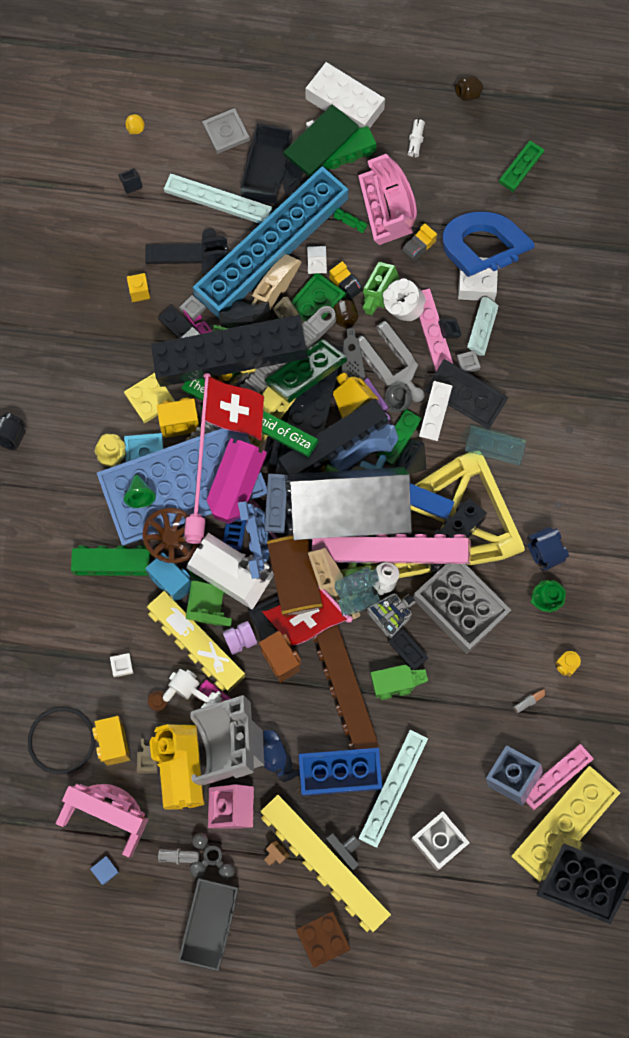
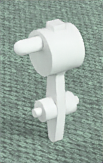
[372,533,400,595]
[163,669,222,708]

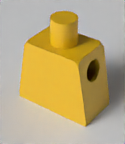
[333,373,379,418]

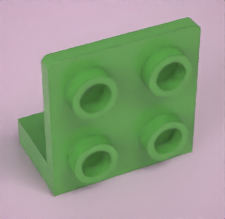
[186,581,232,626]

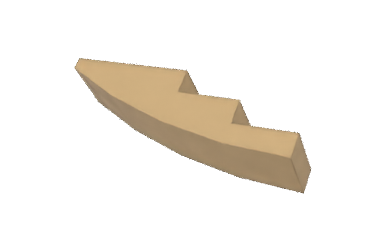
[308,548,360,619]

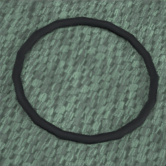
[28,707,95,775]

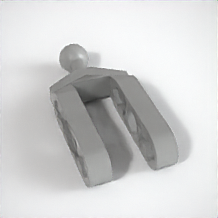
[357,321,424,402]

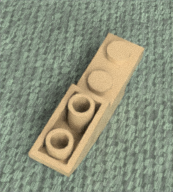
[251,254,301,311]

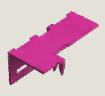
[183,310,212,334]

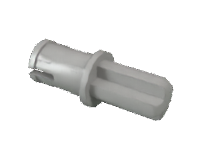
[158,848,199,865]

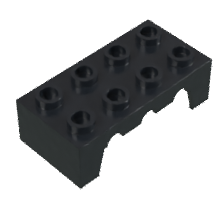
[240,123,293,204]

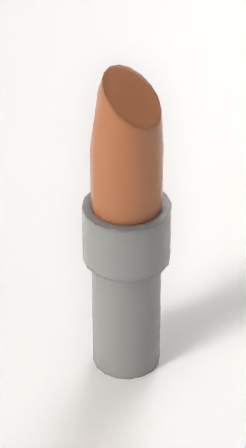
[513,689,546,713]

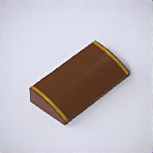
[267,535,323,618]

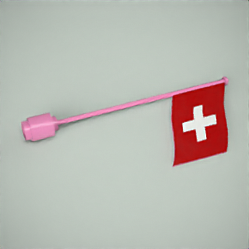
[184,373,264,544]
[249,499,353,646]

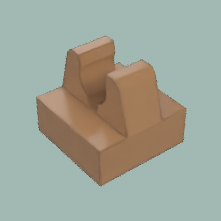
[264,841,290,866]

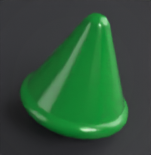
[123,475,156,508]

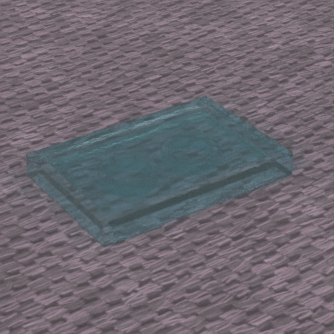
[465,425,526,465]

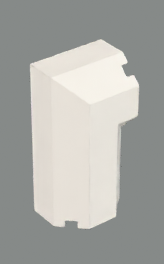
[187,533,274,609]

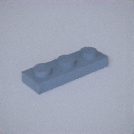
[265,474,288,533]

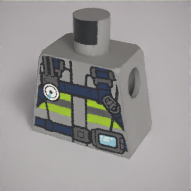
[367,593,416,640]

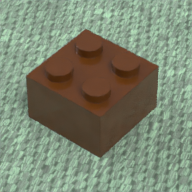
[296,912,351,968]

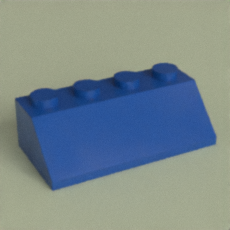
[299,748,382,796]

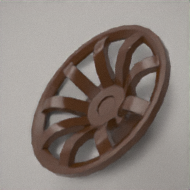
[142,508,199,564]

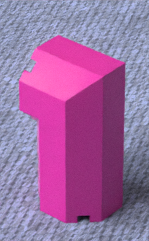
[206,438,267,524]

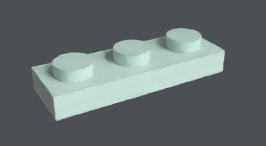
[467,297,499,356]

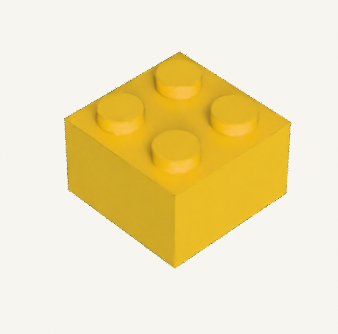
[156,398,199,439]
[92,716,131,766]

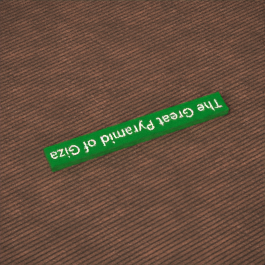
[182,379,319,458]

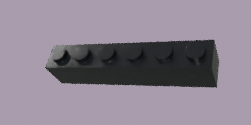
[278,399,388,475]

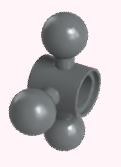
[190,832,235,880]

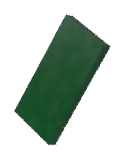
[283,104,359,177]
[264,338,347,403]

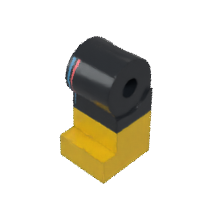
[329,261,363,300]

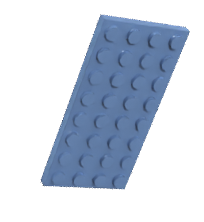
[97,428,267,546]

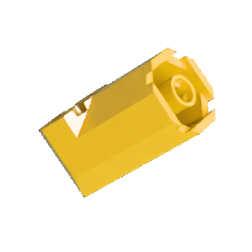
[150,724,204,810]

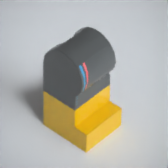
[402,224,437,261]

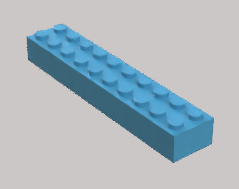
[193,166,349,319]

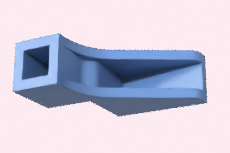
[330,424,399,471]

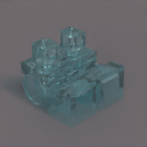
[335,567,380,616]

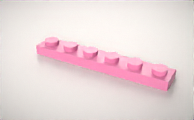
[418,289,453,373]

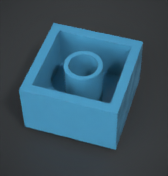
[146,553,192,603]

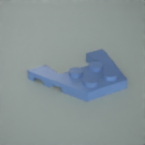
[238,501,270,579]

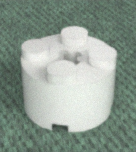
[383,279,426,321]

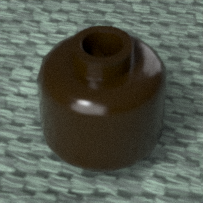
[455,76,483,101]
[333,300,359,328]

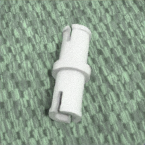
[408,119,425,157]

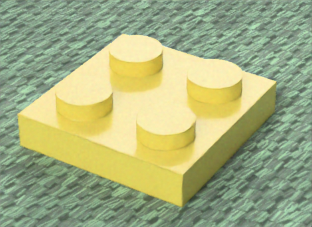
[124,373,175,424]

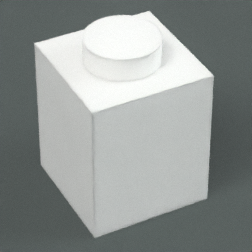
[307,246,327,274]

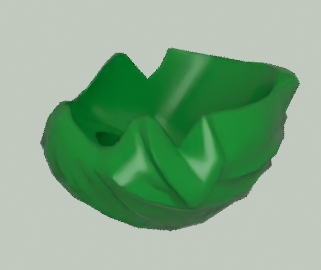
[530,580,567,613]

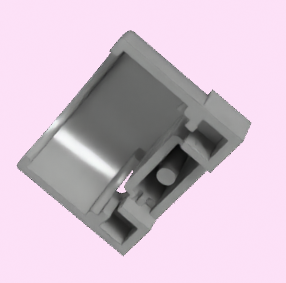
[191,695,264,785]

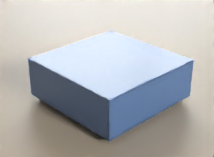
[90,856,119,885]

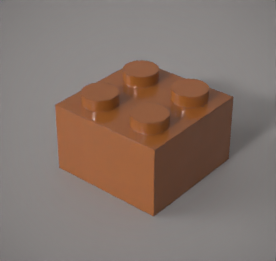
[259,631,301,683]

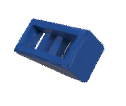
[223,518,247,554]

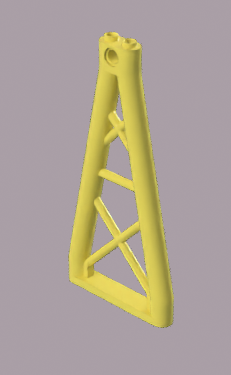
[340,449,525,585]

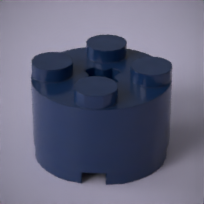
[527,527,569,571]

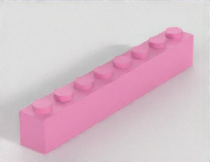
[312,534,471,564]

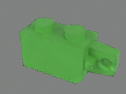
[363,262,400,315]
[370,665,428,700]

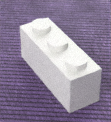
[419,381,453,441]

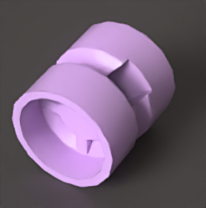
[222,621,257,655]

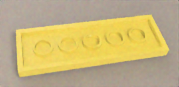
[511,766,620,882]

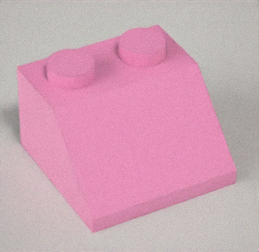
[208,785,254,829]

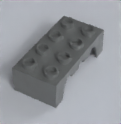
[178,879,239,971]

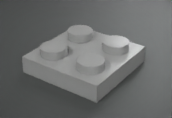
[202,108,250,154]

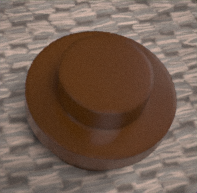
[148,691,168,711]

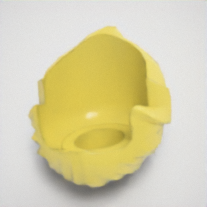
[94,433,126,467]

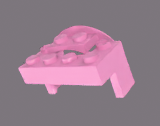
[358,154,417,245]
[56,784,149,857]

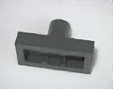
[326,833,361,872]

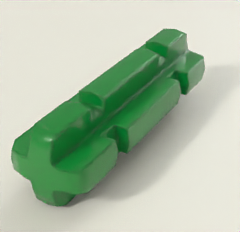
[334,208,367,233]

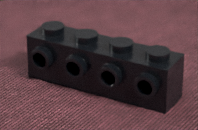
[424,499,487,574]

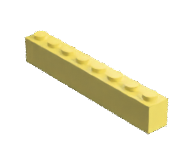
[261,795,391,933]

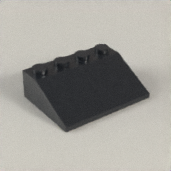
[537,833,629,924]

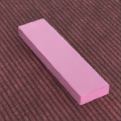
[525,744,593,811]

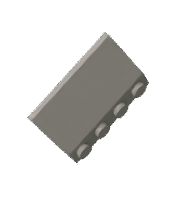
[413,564,511,654]

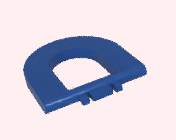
[443,212,535,277]

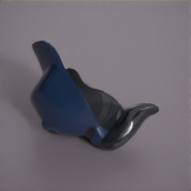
[263,730,300,782]

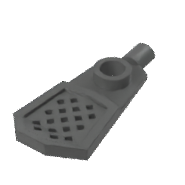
[341,328,365,380]

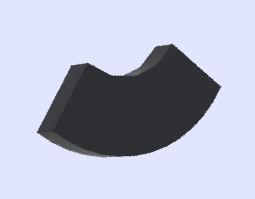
[283,161,304,199]

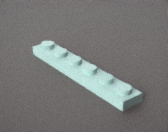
[164,173,272,224]
[359,730,428,848]

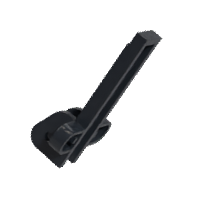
[145,229,228,276]

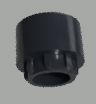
[0,413,26,450]

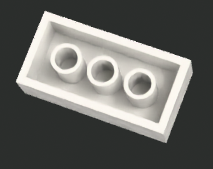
[306,62,385,129]

